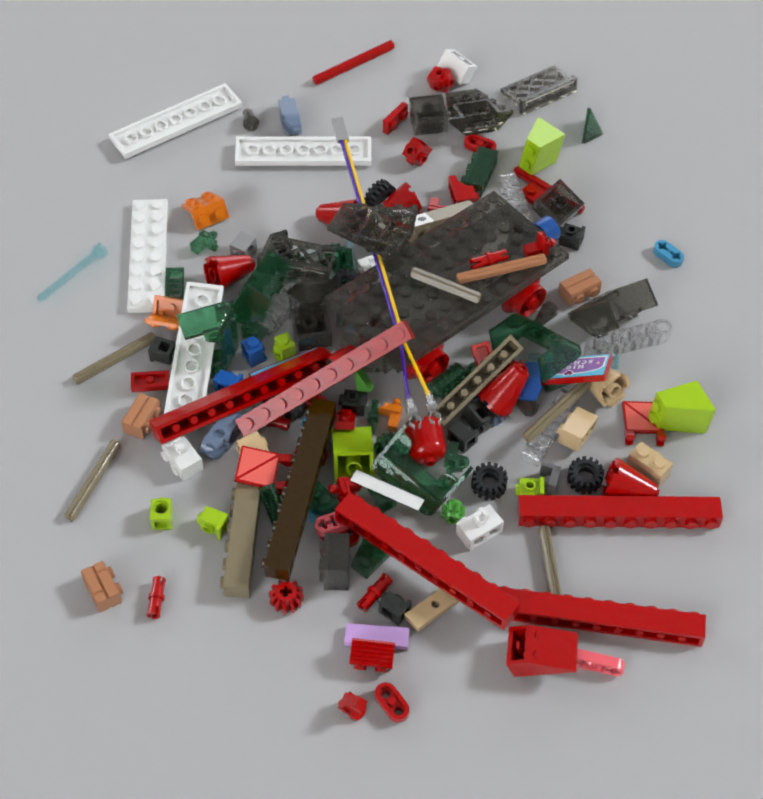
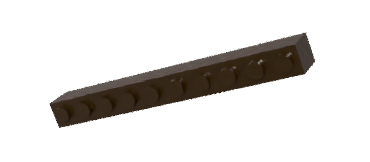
[261,398,336,581]

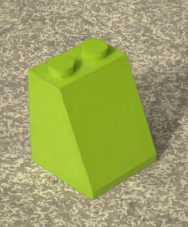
[519,117,565,175]
[648,380,716,434]
[332,426,374,484]

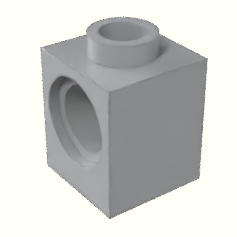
[229,231,257,257]

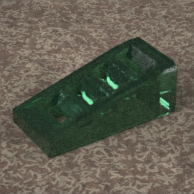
[166,267,185,299]

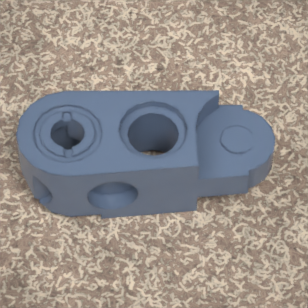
[278,95,302,135]
[200,411,242,459]

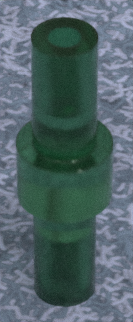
[367,399,379,435]

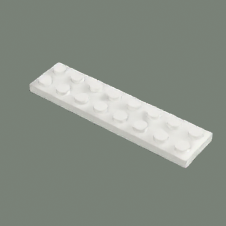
[109,83,242,159]
[235,136,371,166]
[127,199,168,313]
[164,282,224,414]

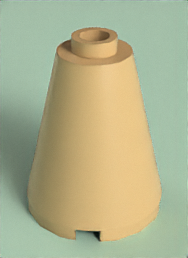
[589,368,630,407]

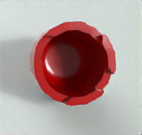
[403,416,446,467]

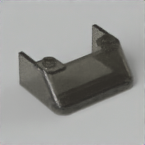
[567,278,658,339]

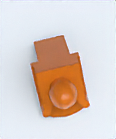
[378,398,403,432]

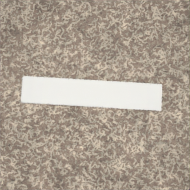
[350,470,424,510]

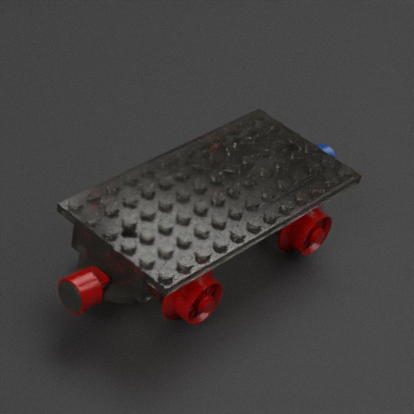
[324,191,569,384]

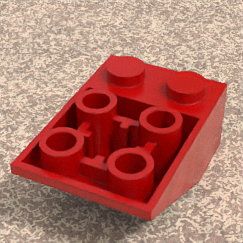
[506,625,578,677]

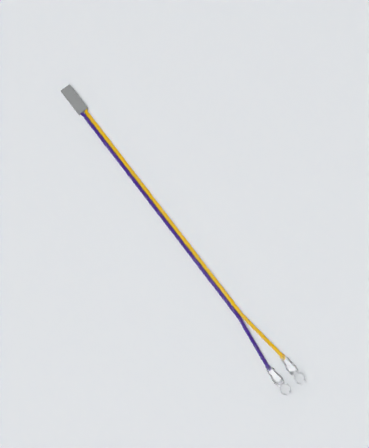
[331,117,441,430]

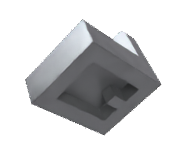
[540,462,561,495]

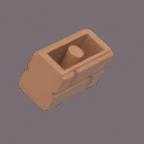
[558,269,602,306]
[121,393,162,439]
[81,561,123,612]

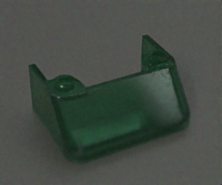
[223,249,294,324]
[176,301,239,379]
[489,313,581,383]
[372,416,473,516]

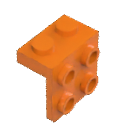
[182,191,230,230]
[145,295,184,331]

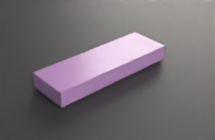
[344,623,409,650]

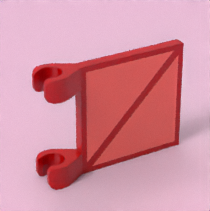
[622,401,666,447]
[234,445,293,494]

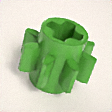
[441,499,466,524]

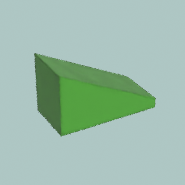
[355,369,374,392]

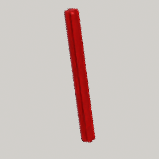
[312,40,395,85]

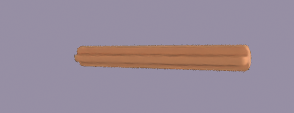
[456,253,547,284]

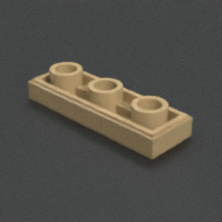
[404,589,460,632]

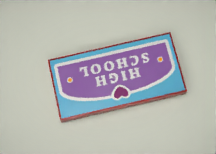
[538,353,613,385]

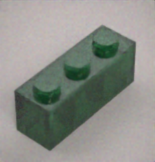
[460,146,498,198]

